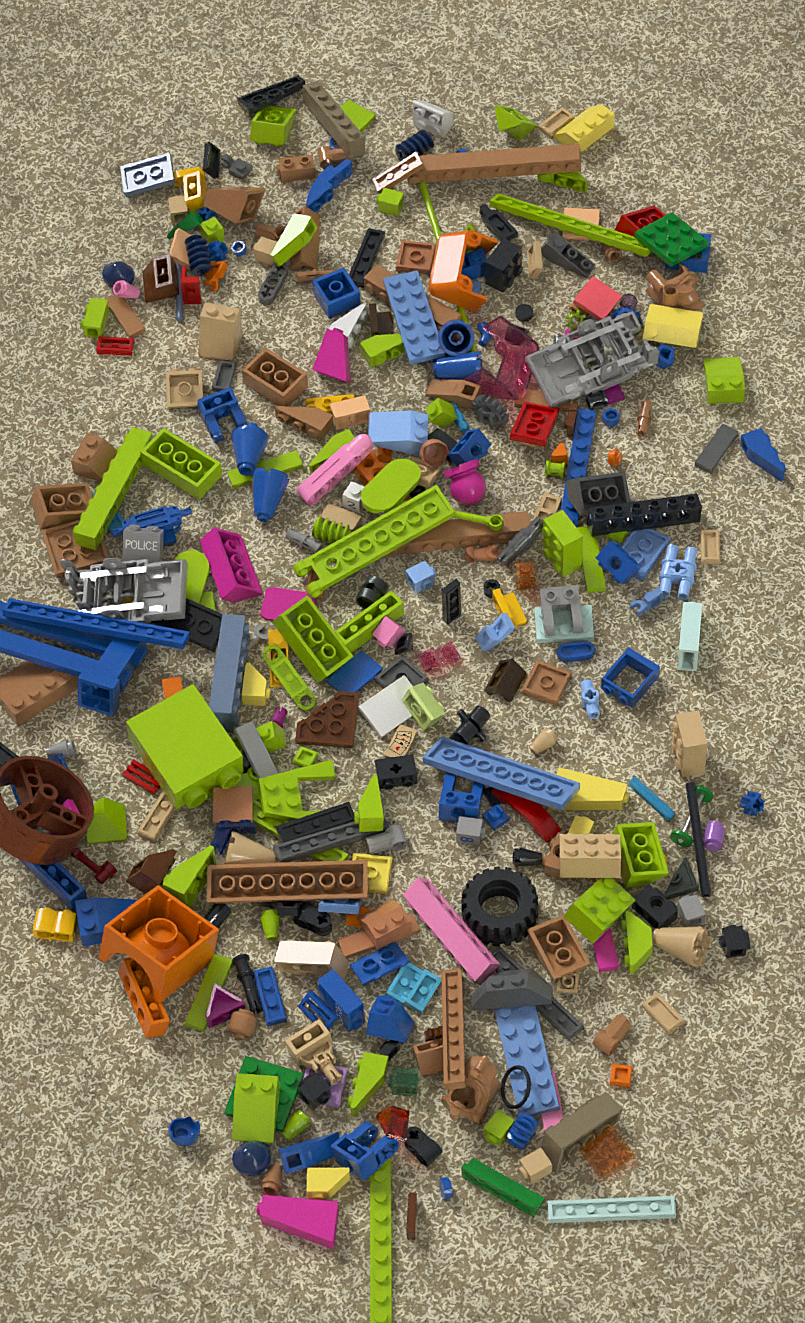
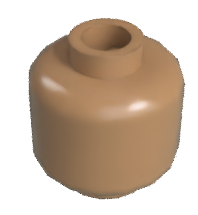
[228,1009,257,1040]

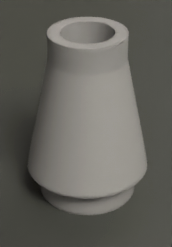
[46,739,76,759]

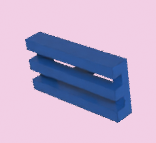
[298,991,339,1031]

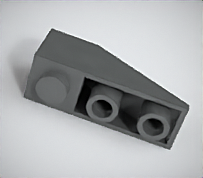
[541,232,596,278]

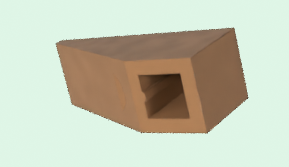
[425,379,482,410]
[275,406,334,441]

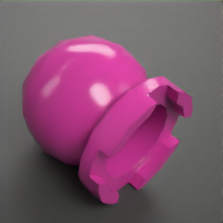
[443,459,487,505]

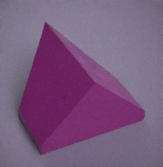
[206,983,246,1028]

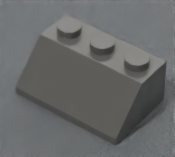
[566,471,630,516]

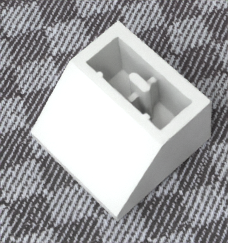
[413,100,454,138]

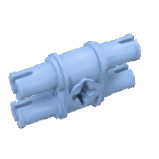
[659,544,697,600]

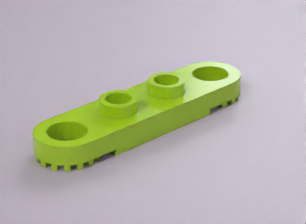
[263,645,316,711]

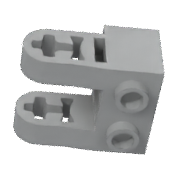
[539,585,583,636]

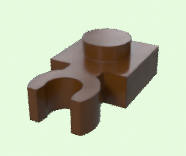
[563,403,578,437]
[424,1026,443,1042]

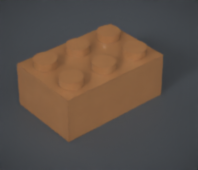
[242,347,308,406]

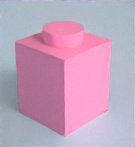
[372,616,406,648]

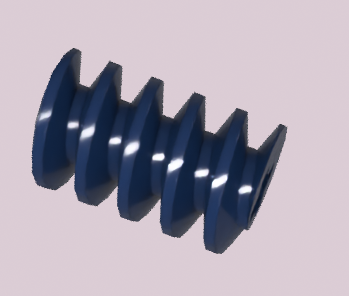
[395,130,435,161]
[184,235,213,275]

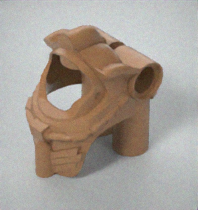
[646,263,704,311]
[441,1055,502,1125]

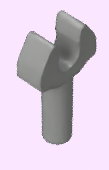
[247,624,268,652]

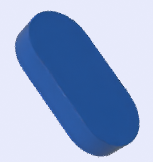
[557,641,595,662]

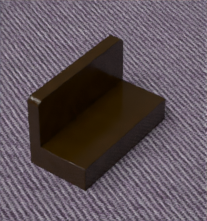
[369,303,393,337]
[484,658,527,702]

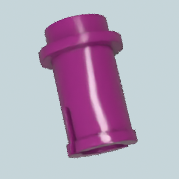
[269,706,288,728]

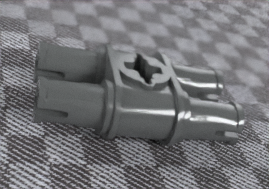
[497,517,543,567]

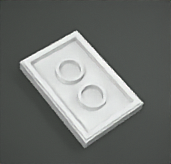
[358,675,413,738]

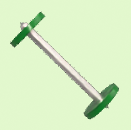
[670,785,714,847]

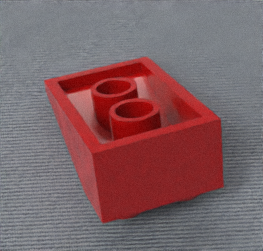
[615,205,665,237]

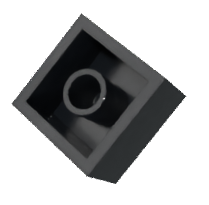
[485,238,523,293]

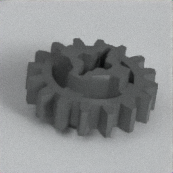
[472,394,509,430]

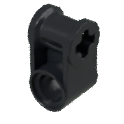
[293,902,332,936]
[404,1126,443,1167]

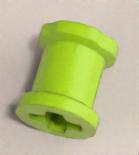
[545,460,566,478]

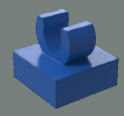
[482,804,510,831]

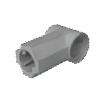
[365,825,408,855]

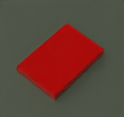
[509,402,560,447]

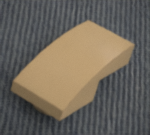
[557,970,580,994]

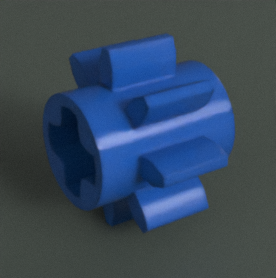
[198,206,219,223]
[207,240,228,262]
[739,791,765,816]

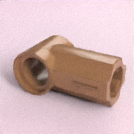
[317,146,353,169]
[255,223,286,242]
[592,1014,632,1056]

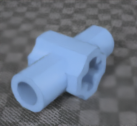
[580,680,600,719]

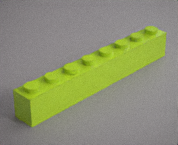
[73,427,153,550]

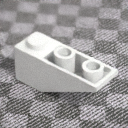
[329,303,368,348]

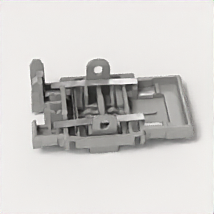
[525,311,660,408]
[61,558,188,624]

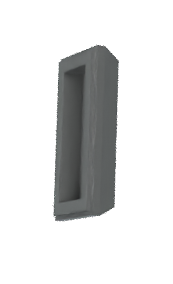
[212,360,237,391]

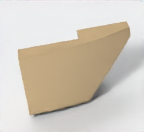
[532,493,562,521]

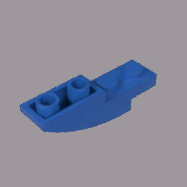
[306,158,353,212]

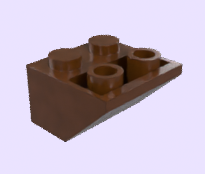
[142,254,180,303]
[125,849,177,894]

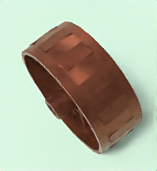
[0,756,94,865]

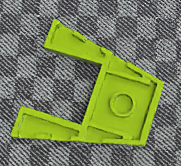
[258,760,335,821]

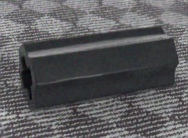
[204,903,231,929]

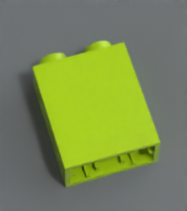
[126,684,243,810]

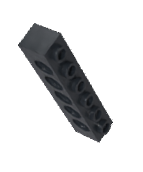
[587,493,702,537]

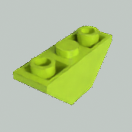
[621,911,653,974]

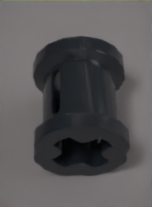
[585,390,608,410]

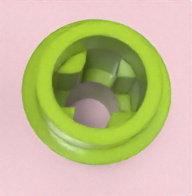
[260,910,280,941]
[281,1110,311,1141]

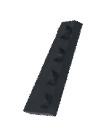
[237,75,305,116]

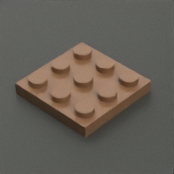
[41,520,109,579]

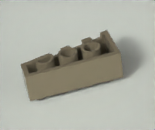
[541,1092,623,1173]

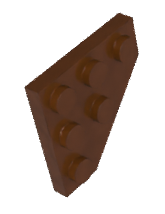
[295,691,359,748]

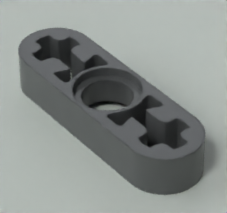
[258,263,288,305]

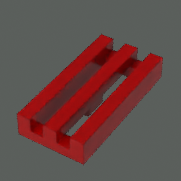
[96,336,135,356]
[122,759,160,795]

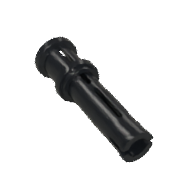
[232,954,263,1014]

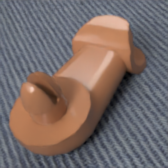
[464,544,502,563]

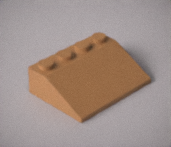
[0,661,78,726]

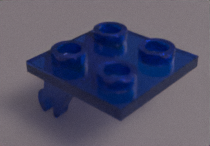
[210,820,257,855]

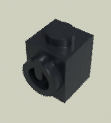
[719,925,750,958]
[298,1073,331,1111]

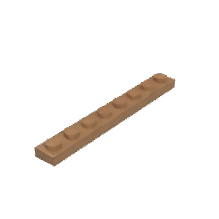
[441,968,466,1090]

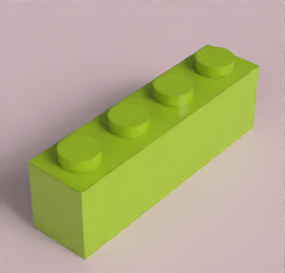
[335,590,404,654]

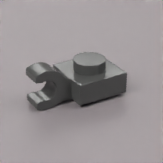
[221,154,253,180]

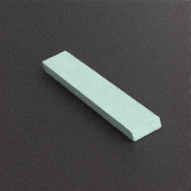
[548,1196,676,1223]

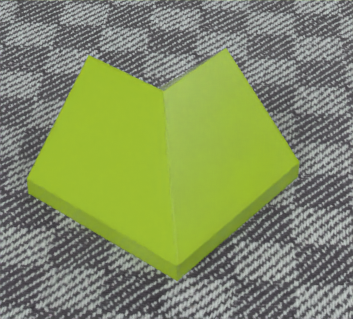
[494,105,537,141]
[86,797,127,844]

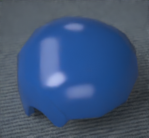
[168,1116,200,1146]

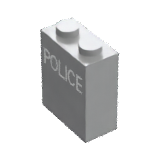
[122,525,164,563]

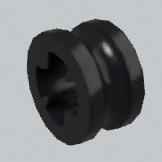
[483,579,500,598]

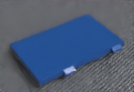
[326,650,383,692]
[350,942,410,986]

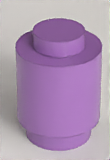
[703,821,725,851]

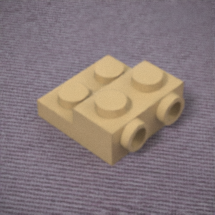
[166,368,204,409]

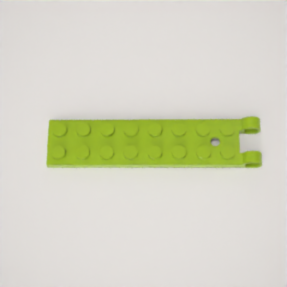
[293,485,456,598]

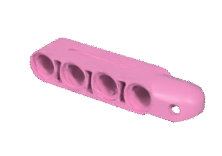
[296,434,373,506]

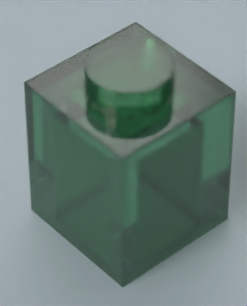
[388,1067,419,1097]

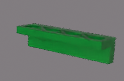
[461,1158,545,1218]

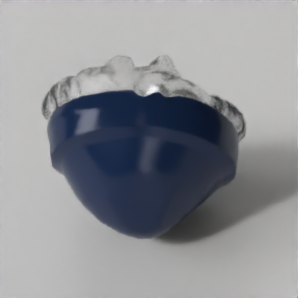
[102,261,136,290]
[232,1141,274,1178]

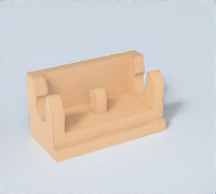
[330,395,371,430]

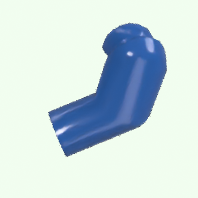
[477,321,493,347]

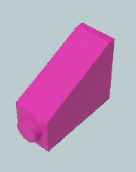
[312,328,351,383]

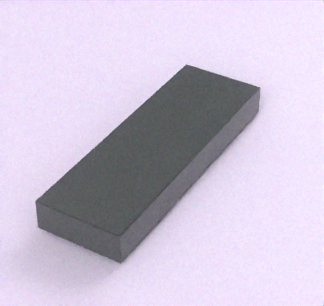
[695,424,739,473]

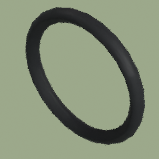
[500,1065,531,1109]

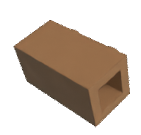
[276,154,316,183]

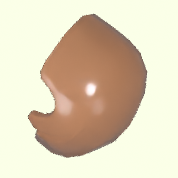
[420,439,449,467]

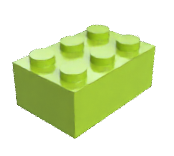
[542,510,583,577]
[563,878,635,944]

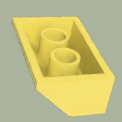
[553,105,614,152]
[642,304,704,348]

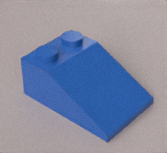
[75,897,137,947]

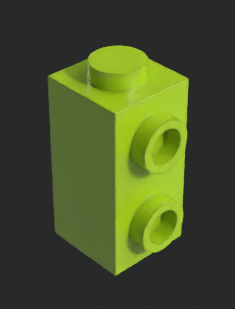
[81,298,110,338]

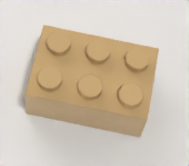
[671,710,707,777]
[559,833,621,878]

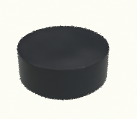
[515,304,533,322]

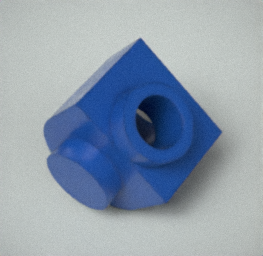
[656,345,675,369]

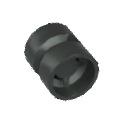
[355,576,389,609]

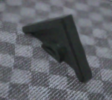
[663,857,699,900]

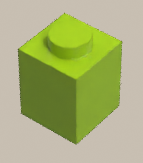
[376,188,404,216]
[199,217,225,244]
[426,398,457,428]
[483,1109,515,1147]

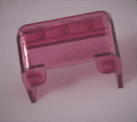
[465,316,540,400]

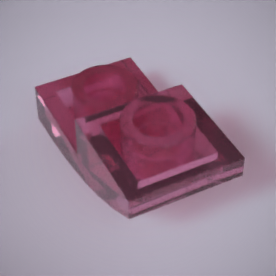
[417,641,461,672]

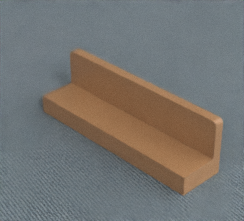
[290,206,320,271]

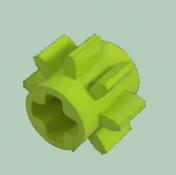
[564,309,586,332]

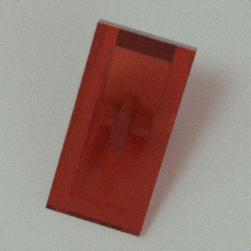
[376,1105,410,1142]

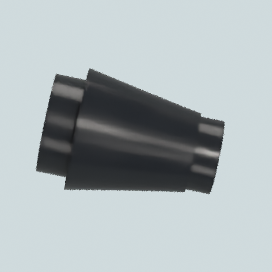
[512,847,542,867]

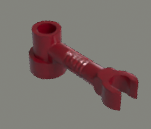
[71,847,118,885]

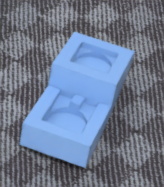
[475,613,515,652]

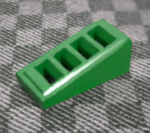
[167,210,203,239]

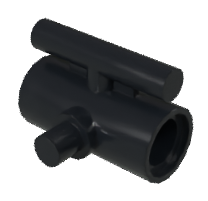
[449,705,491,745]

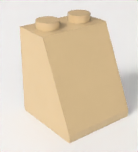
[198,302,243,362]

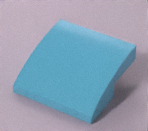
[385,963,442,1013]

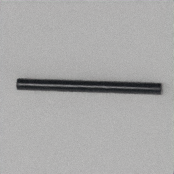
[685,782,711,897]

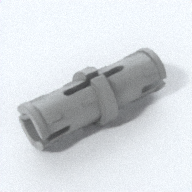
[285,528,323,553]

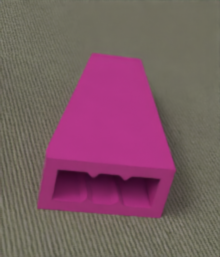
[257,1195,339,1249]

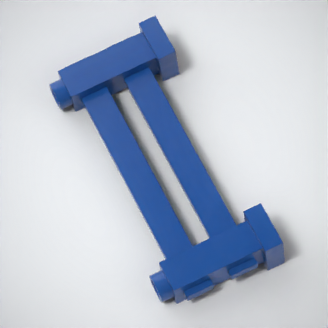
[0,601,148,717]

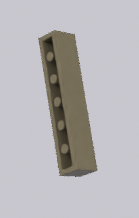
[303,80,365,158]

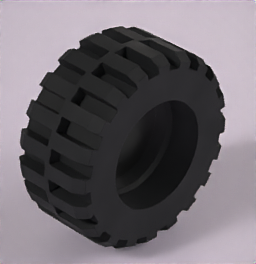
[461,867,538,947]

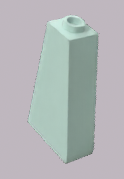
[677,602,702,671]

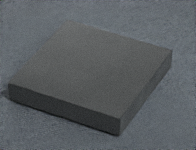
[374,655,429,689]

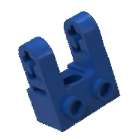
[197,387,247,443]
[439,774,485,822]
[331,1121,399,1181]

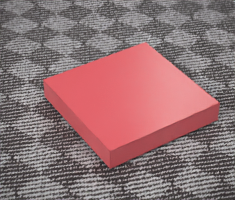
[573,276,622,320]

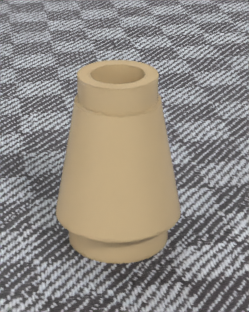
[529,728,558,755]

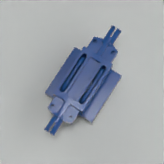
[111,506,192,546]

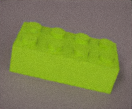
[140,428,222,500]
[272,595,354,683]

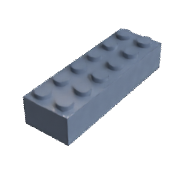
[209,614,251,733]

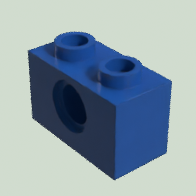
[448,428,492,467]
[595,541,642,584]

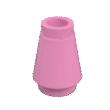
[113,280,140,299]

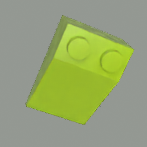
[250,105,297,147]
[703,357,745,404]
[163,845,217,908]
[232,1073,281,1144]

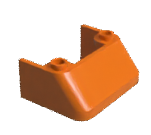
[428,230,498,312]

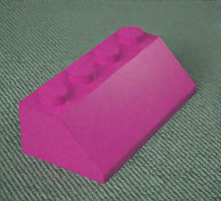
[200,527,263,603]

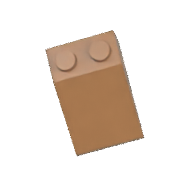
[30,483,93,529]
[528,914,591,980]

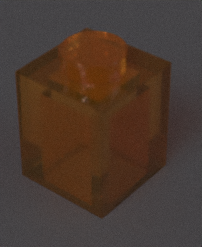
[515,561,535,590]

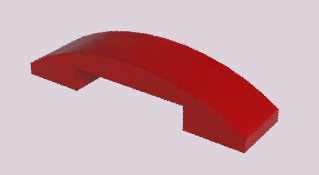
[491,788,561,843]

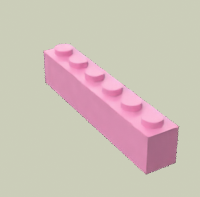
[403,878,500,982]

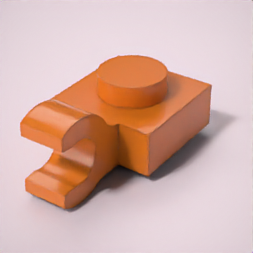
[205,261,228,292]

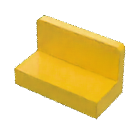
[492,588,527,627]

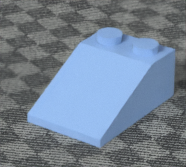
[368,410,428,456]

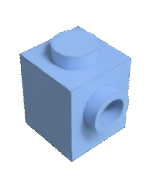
[405,561,436,594]

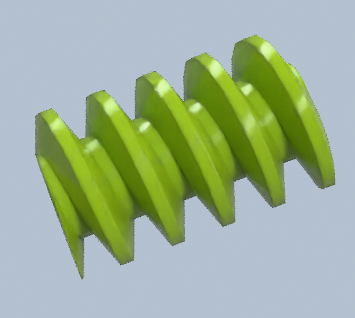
[312,516,354,544]

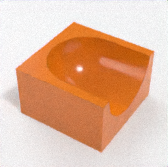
[99,885,219,1003]

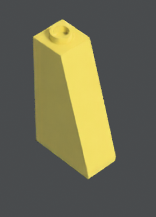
[548,767,630,811]

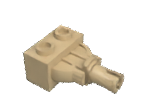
[285,1019,342,1085]

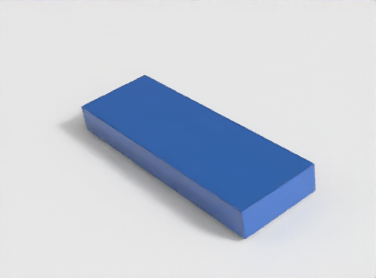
[254,966,287,1027]

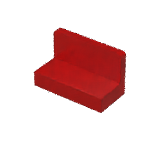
[181,266,202,304]

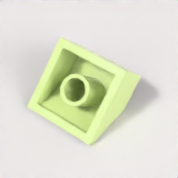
[401,683,445,731]

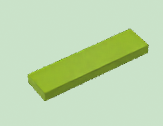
[227,450,303,489]
[577,526,606,593]
[185,954,233,1032]

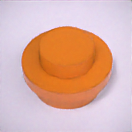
[608,448,622,467]

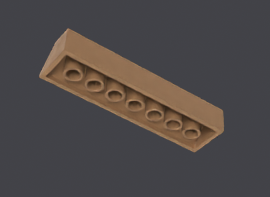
[207,860,369,904]

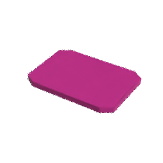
[260,587,316,620]

